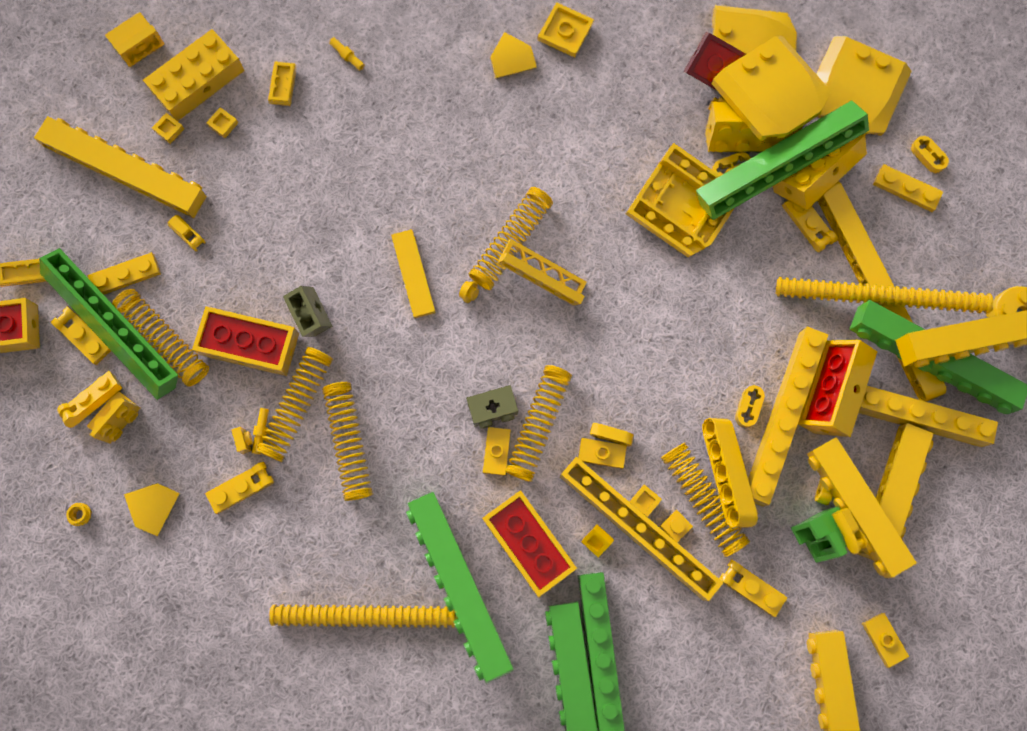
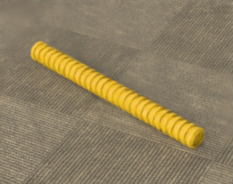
[776,277,993,314]
[269,604,457,628]

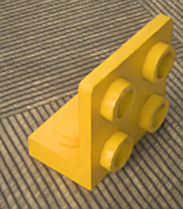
[105,12,165,68]
[87,391,141,444]

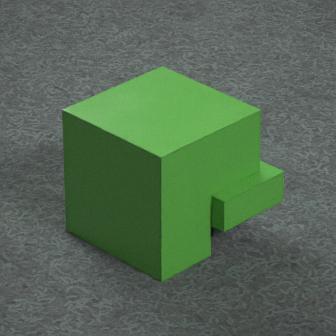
[791,506,848,563]

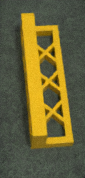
[498,239,587,306]

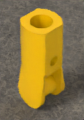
[168,215,206,252]
[832,507,868,554]

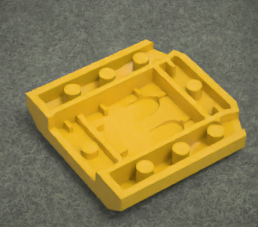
[712,5,797,54]
[712,36,832,141]
[816,36,912,136]
[625,143,734,258]

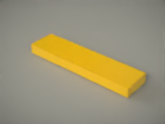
[391,229,436,319]

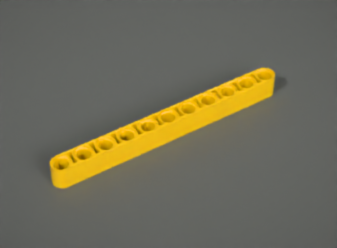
[817,181,947,402]

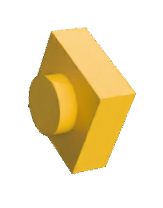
[206,107,239,139]
[152,112,185,144]
[231,427,253,454]
[629,484,662,517]
[659,510,693,542]
[581,524,614,557]

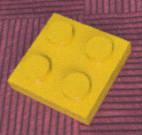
[537,2,594,58]

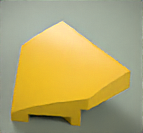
[490,32,537,79]
[124,483,180,536]

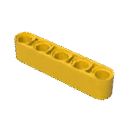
[702,418,758,528]

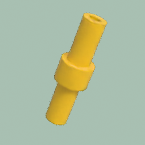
[329,37,365,71]
[251,408,269,455]

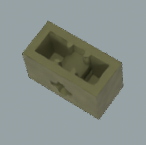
[283,286,333,337]
[466,385,518,429]

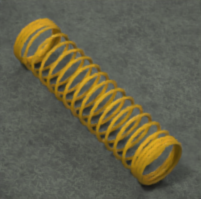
[468,187,553,290]
[112,289,209,387]
[255,347,333,462]
[505,365,572,482]
[322,382,373,501]
[661,442,750,557]

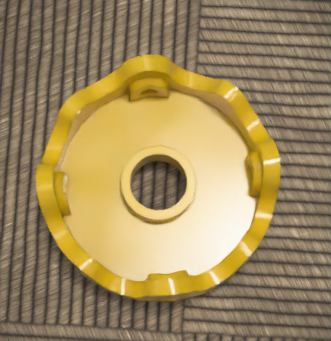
[986,286,1027,317]

